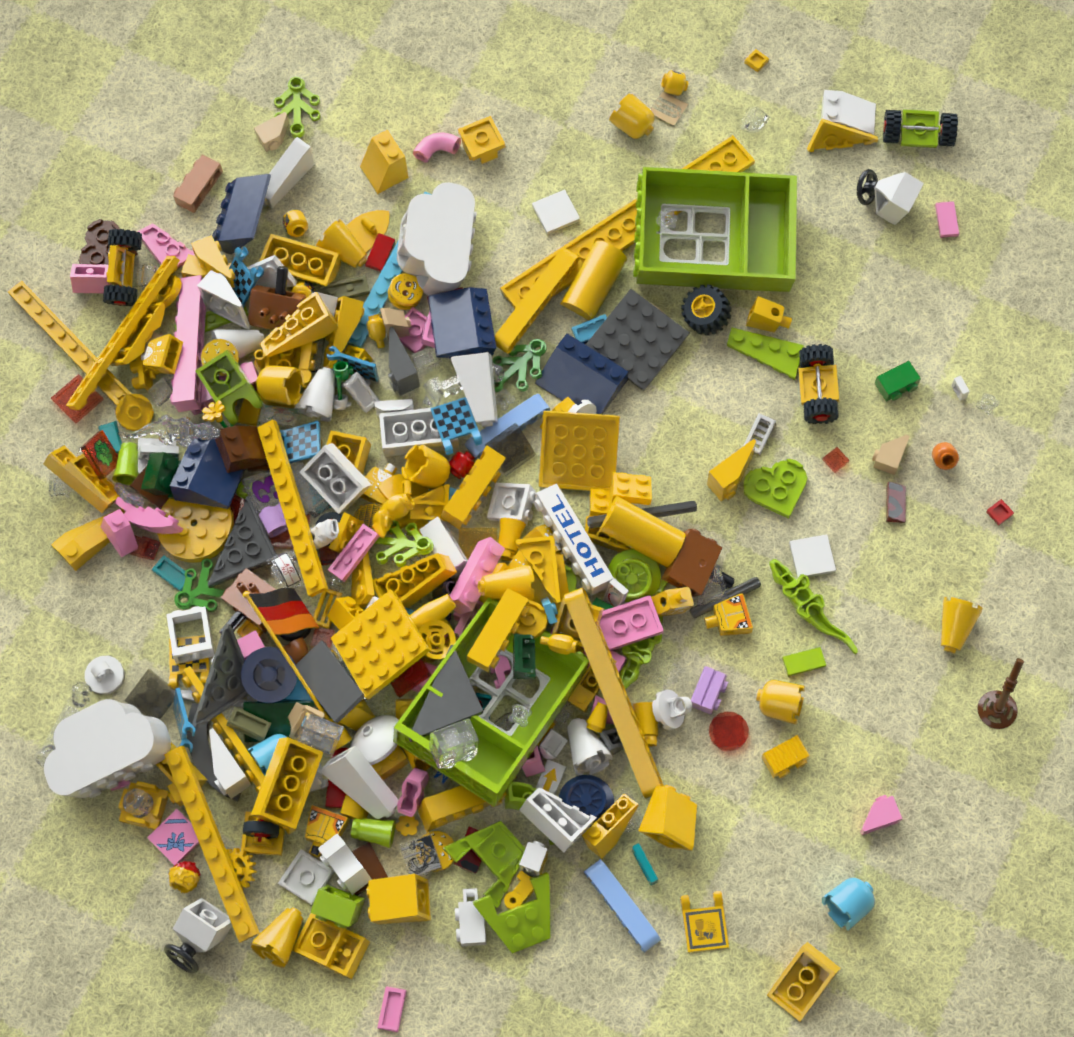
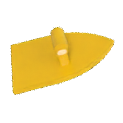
[346,210,390,252]
[377,474,429,500]

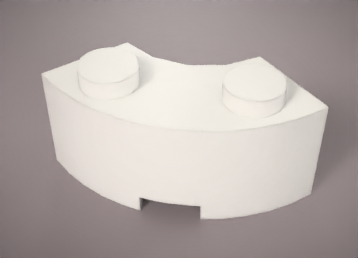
[318,834,372,895]

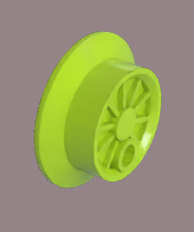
[608,549,661,602]

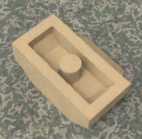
[288,702,325,745]

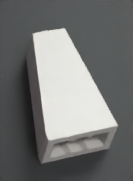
[263,137,315,208]
[451,352,498,427]
[320,746,399,820]

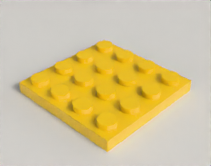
[539,411,620,491]
[331,589,430,700]

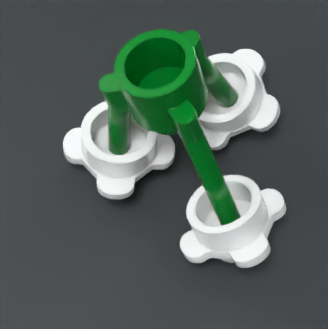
[333,361,371,410]

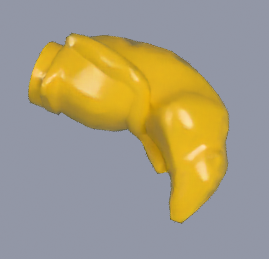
[372,493,415,538]

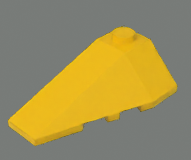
[260,292,339,358]
[323,296,365,369]
[51,508,132,571]

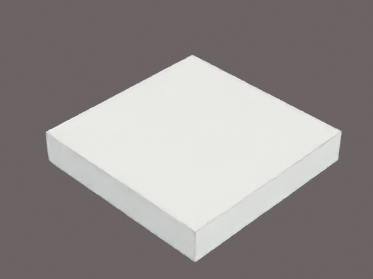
[532,190,580,235]
[789,534,836,578]
[278,849,335,906]

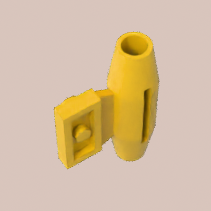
[409,594,456,640]

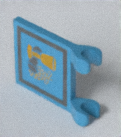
[173,688,195,753]

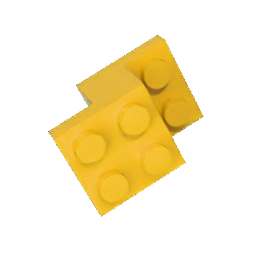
[589,472,652,517]

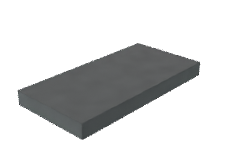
[296,640,365,723]

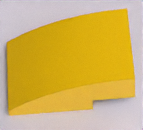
[292,913,370,980]

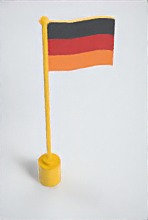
[243,588,352,750]

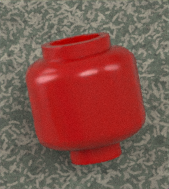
[449,451,475,480]

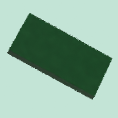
[243,701,325,742]

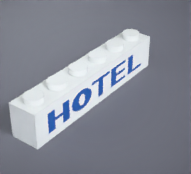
[534,484,614,596]

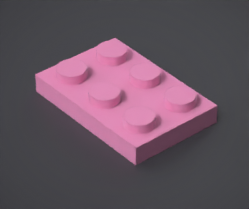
[599,595,664,651]

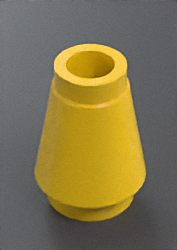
[586,702,608,733]

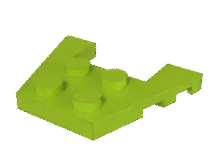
[443,821,525,908]
[472,872,551,954]

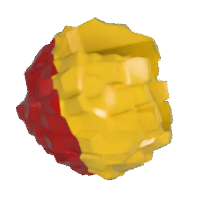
[168,861,201,894]

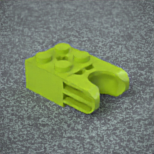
[195,350,264,425]

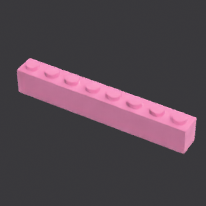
[170,275,206,412]

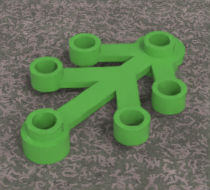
[492,339,547,393]
[174,558,225,612]

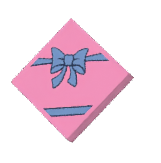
[147,809,199,865]

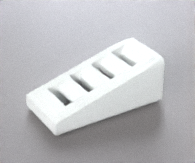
[744,413,776,455]

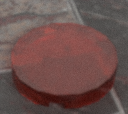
[709,711,749,752]

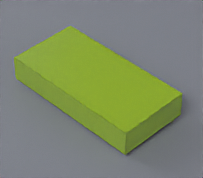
[782,647,826,677]

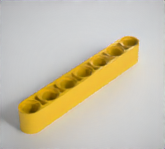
[494,247,580,354]

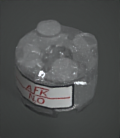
[266,550,304,589]

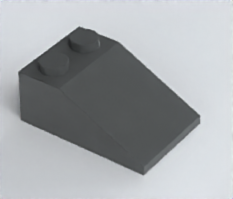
[388,326,420,396]

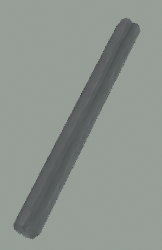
[587,501,697,528]

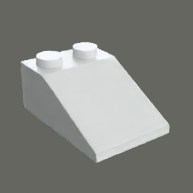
[821,90,876,135]
[197,271,251,330]
[210,728,251,799]

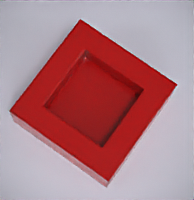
[986,499,1014,526]

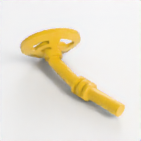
[418,620,456,659]

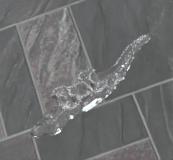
[118,414,221,447]

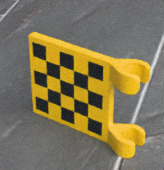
[169,635,209,690]

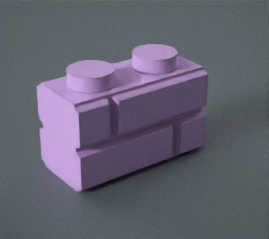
[691,666,729,715]

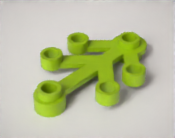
[274,77,321,138]
[372,520,434,567]

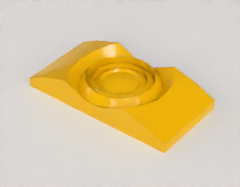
[110,302,165,366]

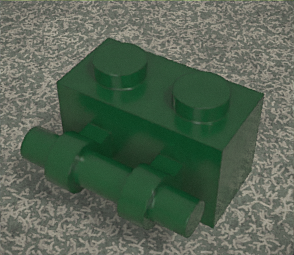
[141,452,181,499]

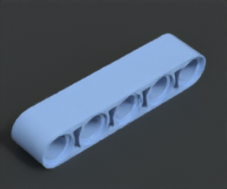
[465,394,550,460]
[584,859,661,953]

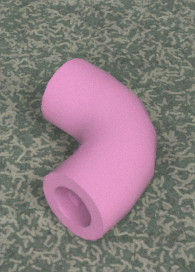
[413,132,461,162]

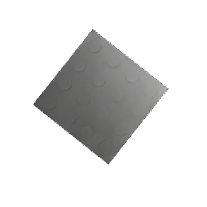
[586,289,690,391]

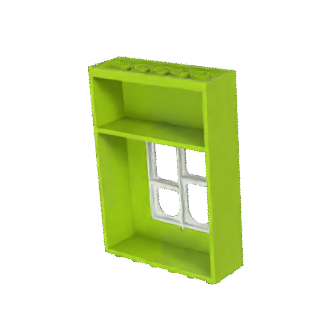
[633,167,797,292]
[393,597,589,807]

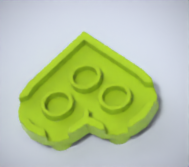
[743,459,807,519]

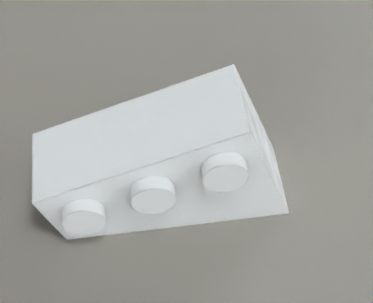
[519,787,597,852]

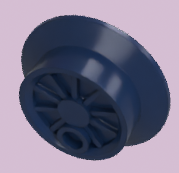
[241,647,297,703]
[559,775,614,828]

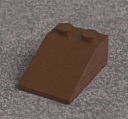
[215,425,268,473]

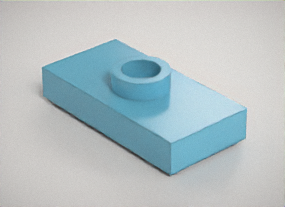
[571,314,607,343]
[541,597,558,624]

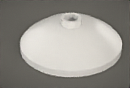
[350,715,399,765]

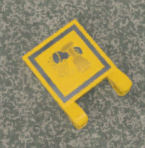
[680,891,729,952]

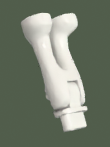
[309,519,339,557]

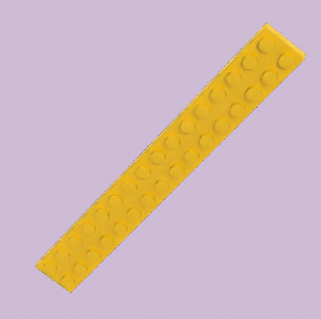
[500,135,755,309]

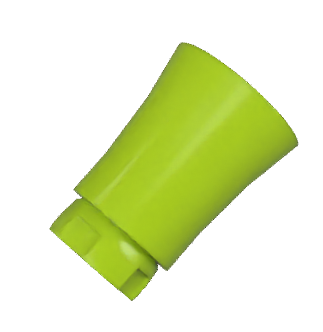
[112,442,139,485]
[351,818,396,848]

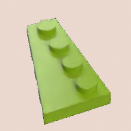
[727,327,804,380]

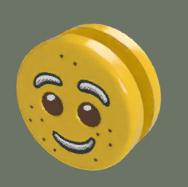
[388,273,423,310]

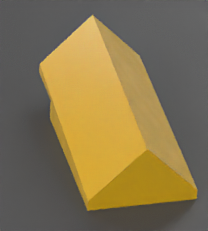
[43,445,123,513]

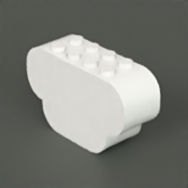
[397,182,477,295]
[44,699,171,798]

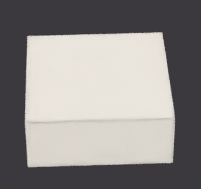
[951,376,970,401]

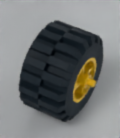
[681,285,732,336]

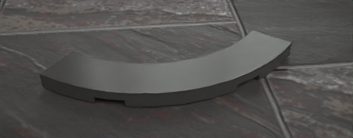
[187,702,242,802]

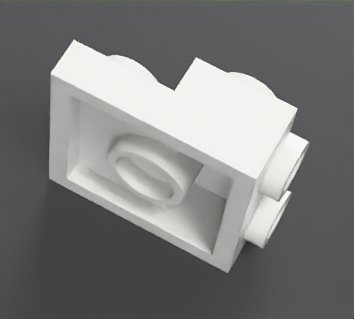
[487,483,536,526]

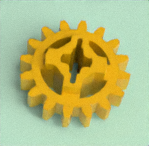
[226,848,257,890]

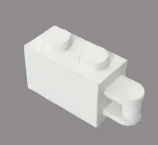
[455,888,486,947]

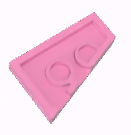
[137,224,194,269]

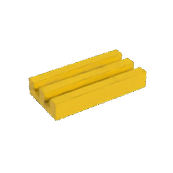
[313,589,343,630]

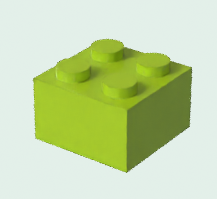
[310,885,365,928]

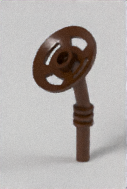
[977,658,1024,729]

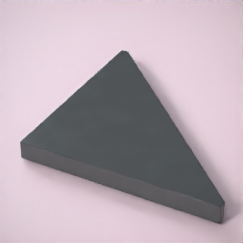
[207,496,278,588]
[192,623,249,729]
[409,645,483,742]

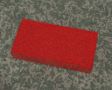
[365,233,395,272]

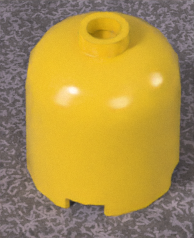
[609,93,655,139]
[256,366,305,405]
[401,445,450,489]
[756,680,805,725]

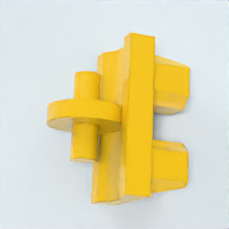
[129,354,159,391]

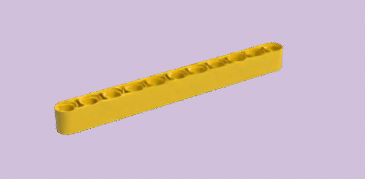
[564,587,664,799]

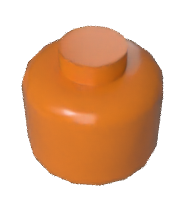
[932,442,959,470]

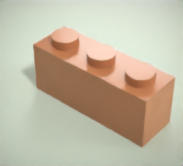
[173,155,223,213]

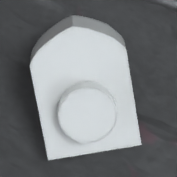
[539,728,568,759]

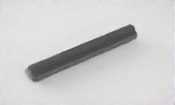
[690,577,761,618]

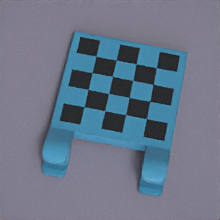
[229,247,264,308]
[326,346,379,382]
[430,397,482,455]
[280,421,321,463]

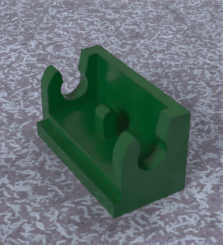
[513,634,536,679]

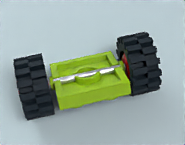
[883,109,958,148]

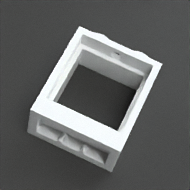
[167,606,215,664]

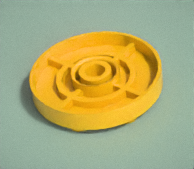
[157,498,234,563]

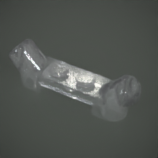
[422,360,504,408]
[34,682,92,767]

